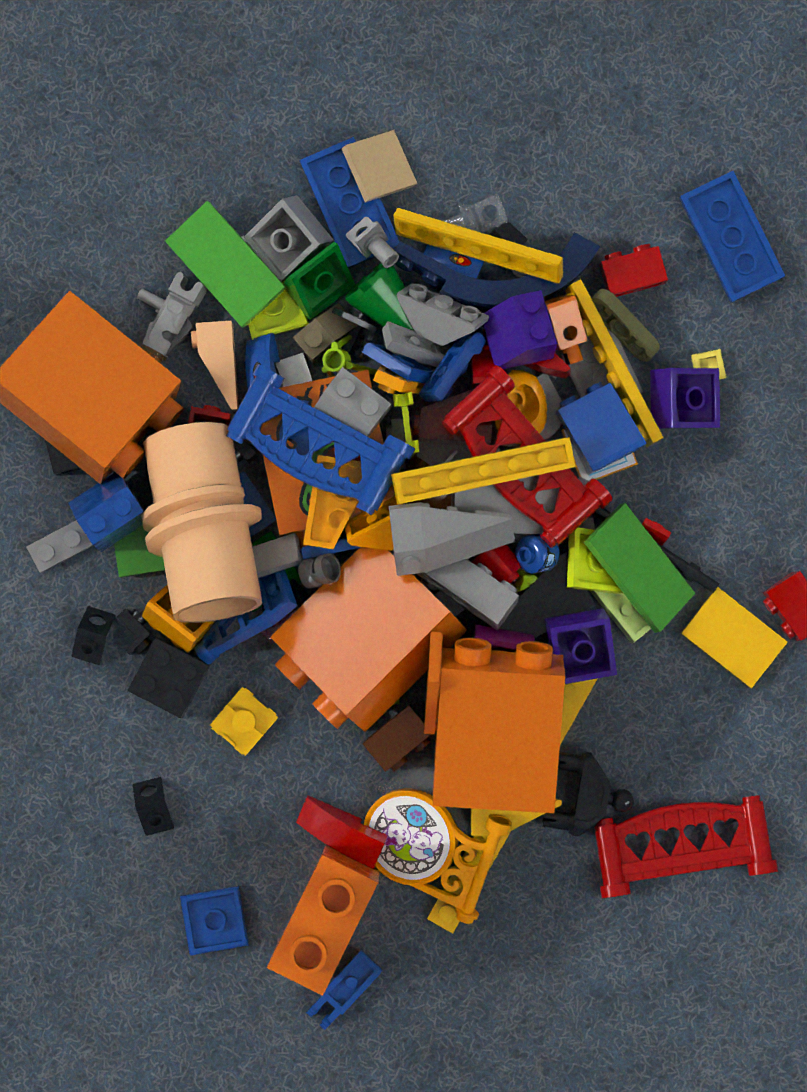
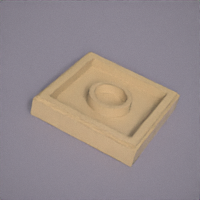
[342,130,417,203]

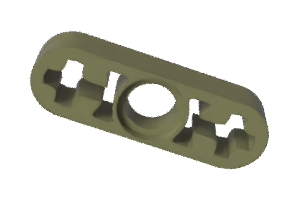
[591,289,660,362]

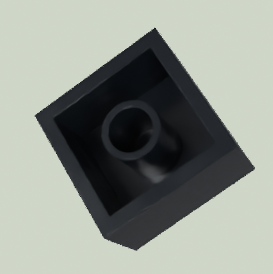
[127,638,210,718]

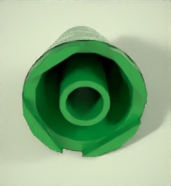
[345,263,414,331]

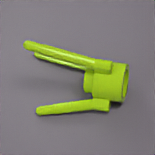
[322,335,377,377]

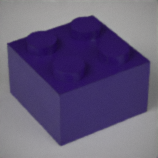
[545,608,617,684]

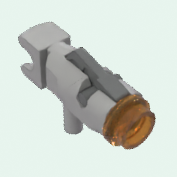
[137,272,207,364]

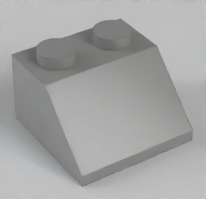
[244,195,334,282]
[314,367,391,437]

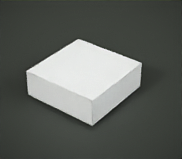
[276,353,312,387]

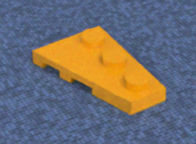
[373,365,425,394]
[303,455,362,550]

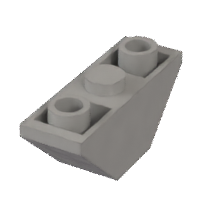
[397,283,489,346]

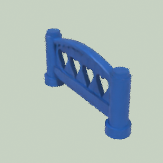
[226,364,415,515]

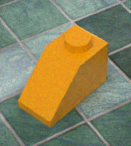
[345,496,401,551]

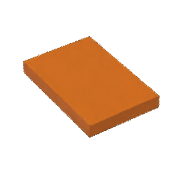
[424,631,443,734]

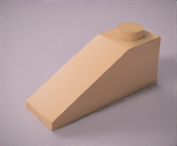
[191,321,239,412]

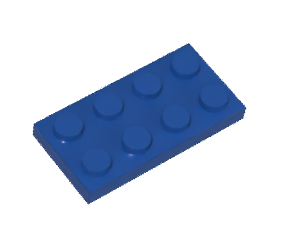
[300,137,399,269]
[679,171,785,303]

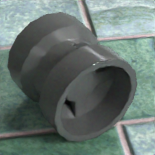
[298,553,341,589]

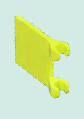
[393,392,420,458]

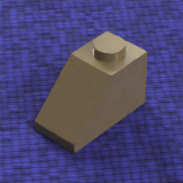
[293,303,358,364]

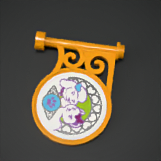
[364,788,512,924]

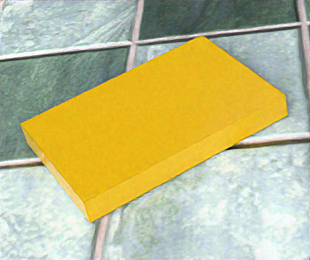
[681,587,788,688]

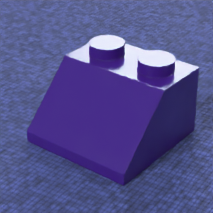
[483,290,557,369]
[650,368,720,429]

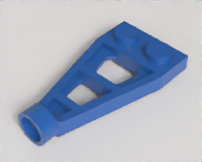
[194,569,297,664]

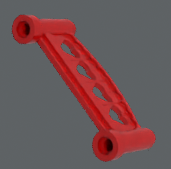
[442,365,613,548]
[594,795,778,898]

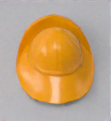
[495,370,547,444]

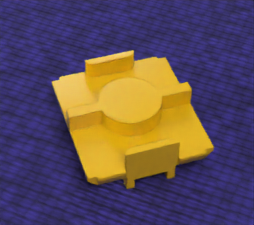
[210,687,279,756]

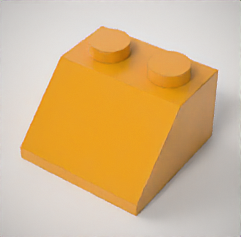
[142,584,214,653]

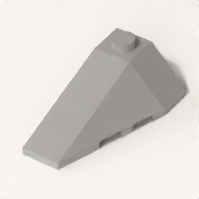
[389,502,514,576]

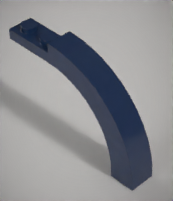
[394,232,600,312]

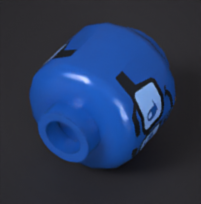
[515,534,560,574]

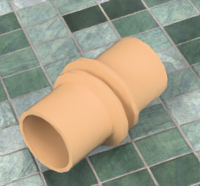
[141,422,262,623]

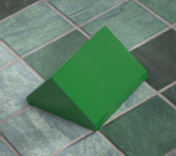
[283,242,355,320]

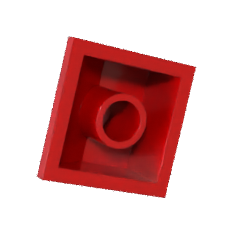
[763,571,807,641]

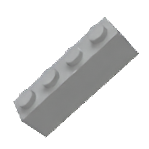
[416,558,519,631]

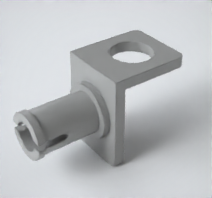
[346,217,399,268]

